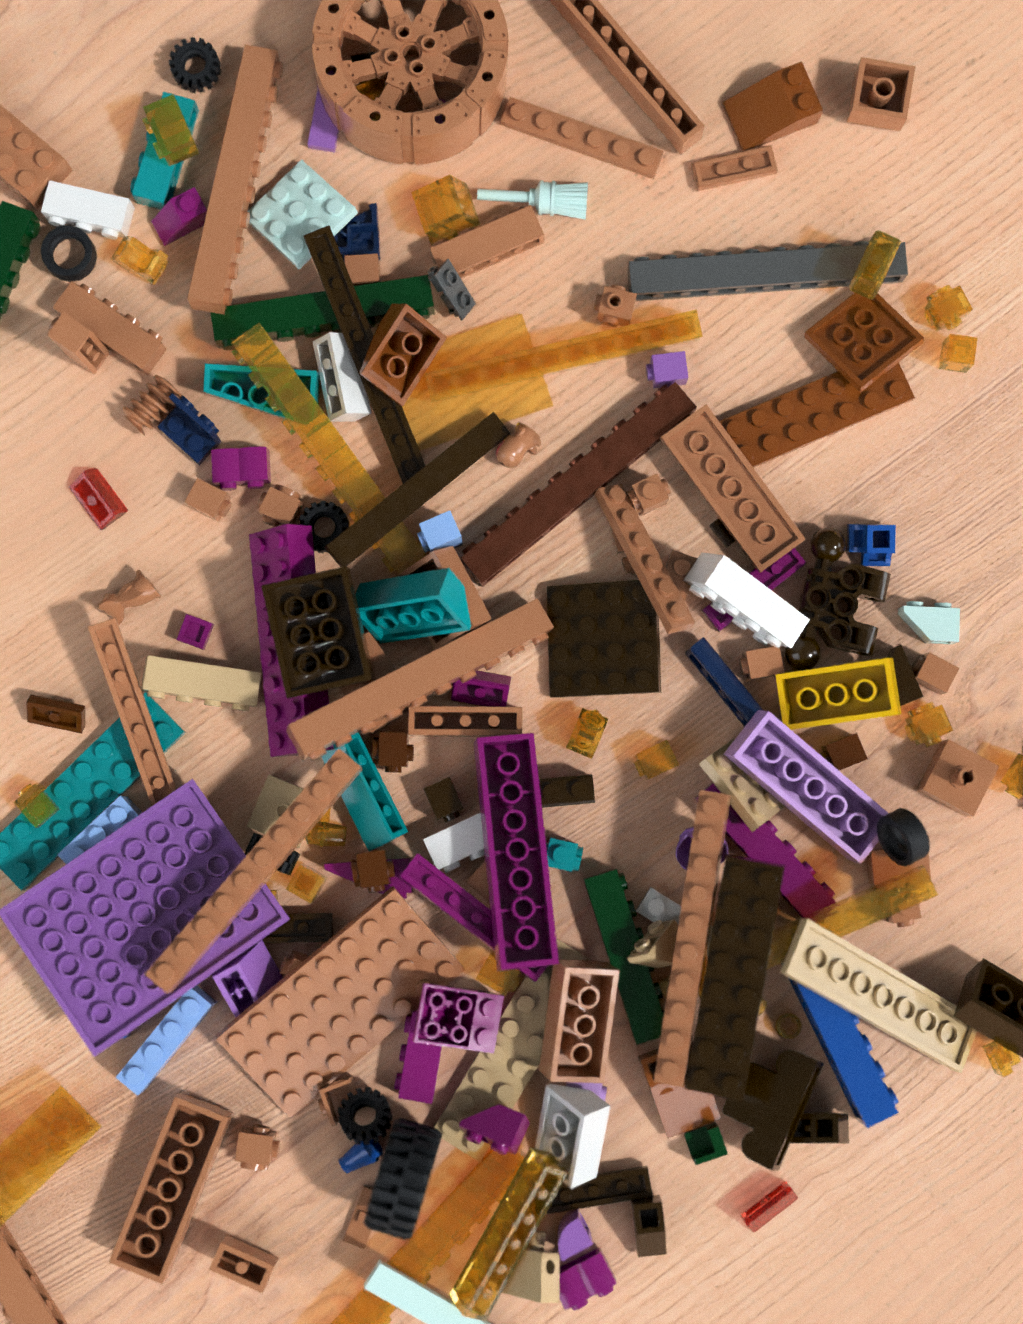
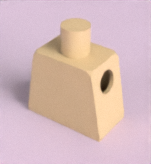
[498,1230,560,1303]

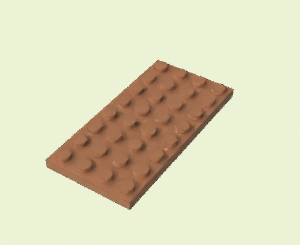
[215,886,465,1118]

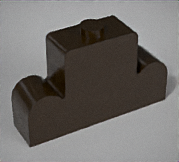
[723,1050,824,1171]

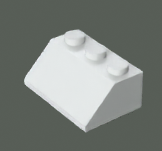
[533,1084,610,1189]

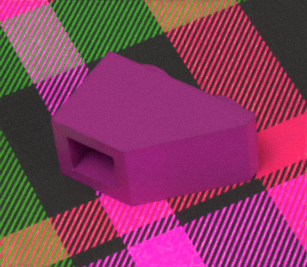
[459,1104,530,1155]

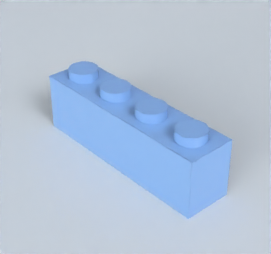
[116,985,217,1096]

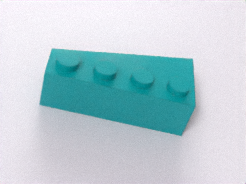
[203,363,320,430]

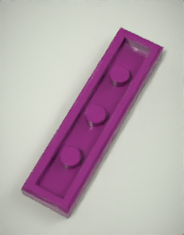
[702,548,807,632]

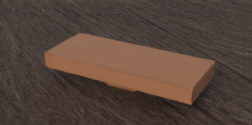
[343,1185,373,1249]

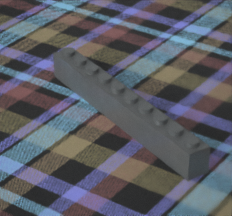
[628,239,908,301]

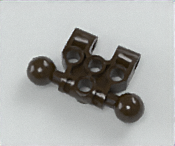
[785,528,891,671]

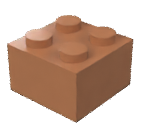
[847,57,916,131]

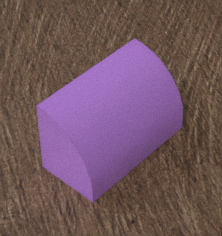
[557,1209,593,1261]

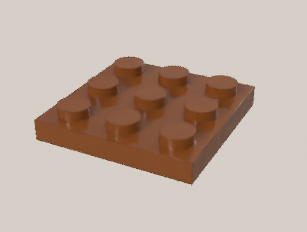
[804,283,924,393]

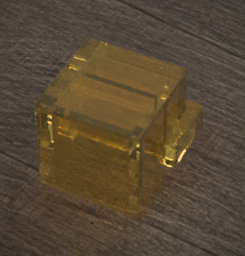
[411,174,480,246]

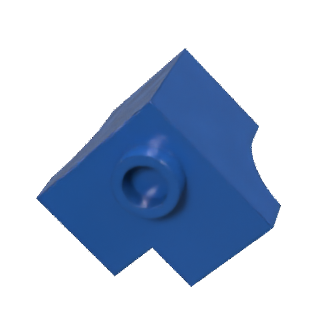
[847,524,896,566]

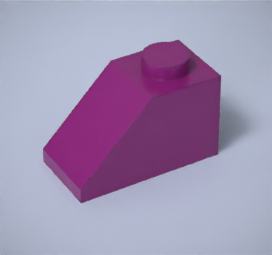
[151,187,207,246]

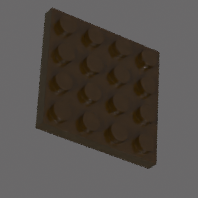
[547,580,661,698]

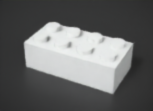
[684,552,810,648]

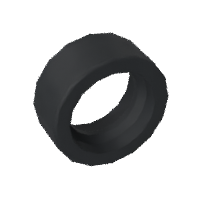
[41,225,97,282]
[877,808,930,867]

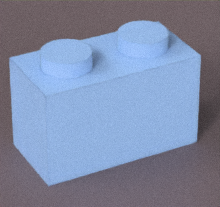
[417,510,463,553]

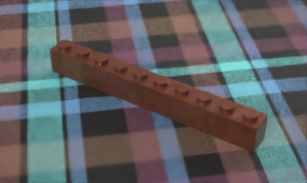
[461,382,697,587]

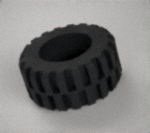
[364,1118,442,1240]

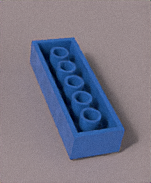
[781,963,899,1128]

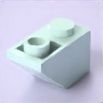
[898,601,960,645]

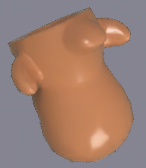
[496,422,541,468]

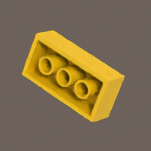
[775,658,901,730]

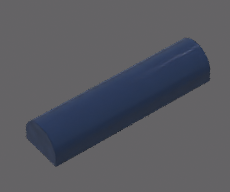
[685,637,763,727]

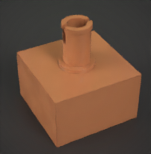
[916,739,999,817]

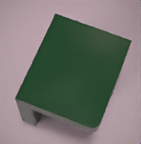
[684,1122,728,1165]

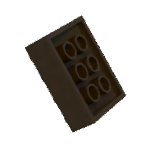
[261,566,375,699]

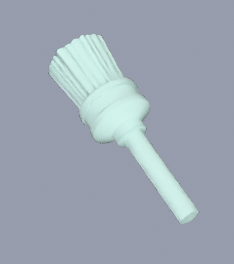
[477,180,588,220]

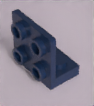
[157,393,222,465]

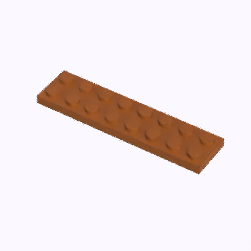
[719,363,915,468]

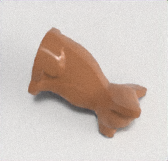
[97,570,161,625]

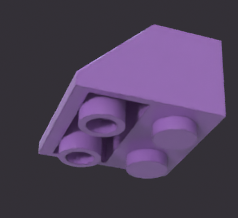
[212,940,282,1018]

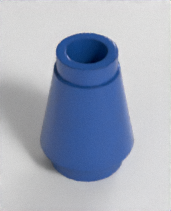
[339,1139,383,1174]

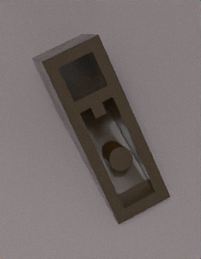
[791,1113,849,1144]

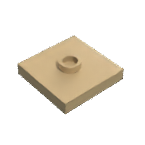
[246,774,304,848]

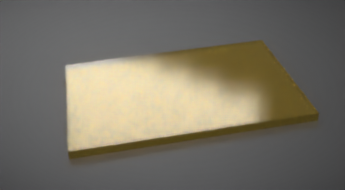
[402,314,553,451]

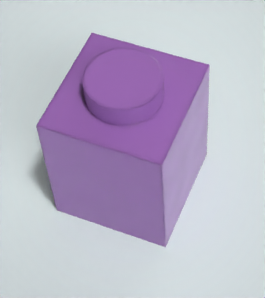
[646,351,688,389]

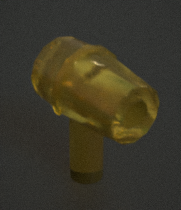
[305,808,347,847]

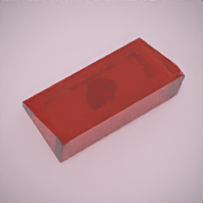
[69,468,128,530]
[741,1181,798,1232]

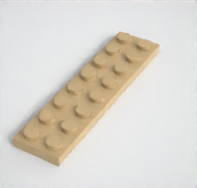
[780,919,977,1073]
[433,938,592,1162]

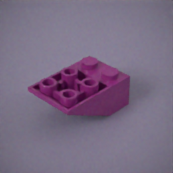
[413,983,504,1054]

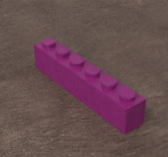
[694,782,837,923]

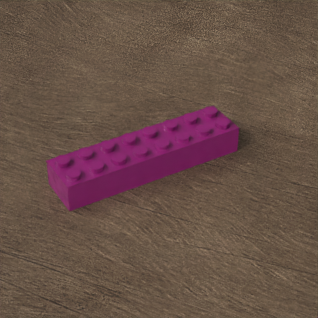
[249,524,334,757]
[473,733,559,971]

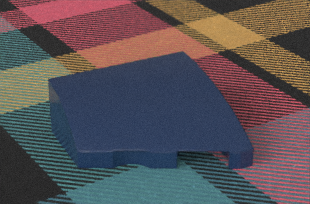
[334,203,381,263]

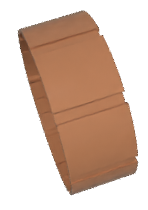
[312,0,509,165]

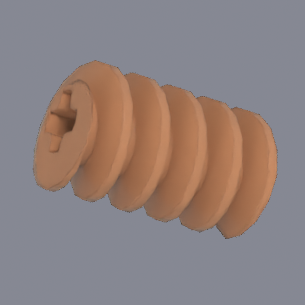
[122,375,182,436]

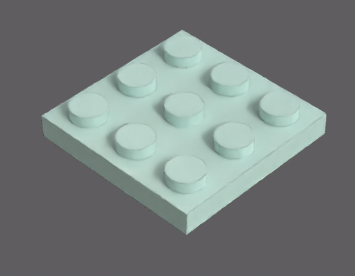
[247,160,358,269]

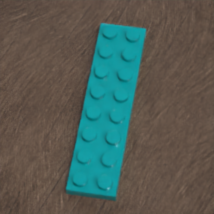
[0,692,186,891]

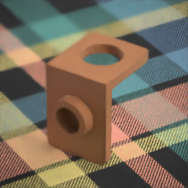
[318,1075,353,1127]

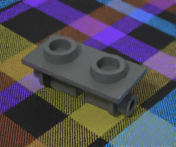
[427,259,476,321]

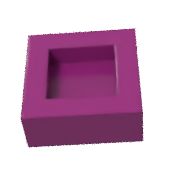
[176,614,214,650]

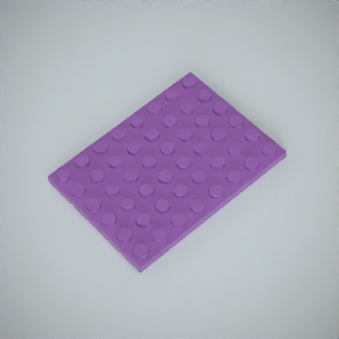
[0,779,290,1057]

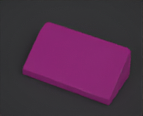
[451,670,511,707]

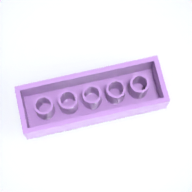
[724,710,889,864]

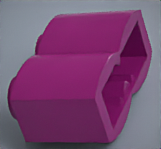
[211,446,271,491]
[559,1247,617,1311]

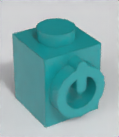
[546,838,584,872]

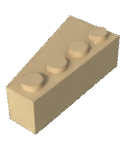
[141,655,261,711]

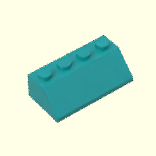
[356,568,471,644]

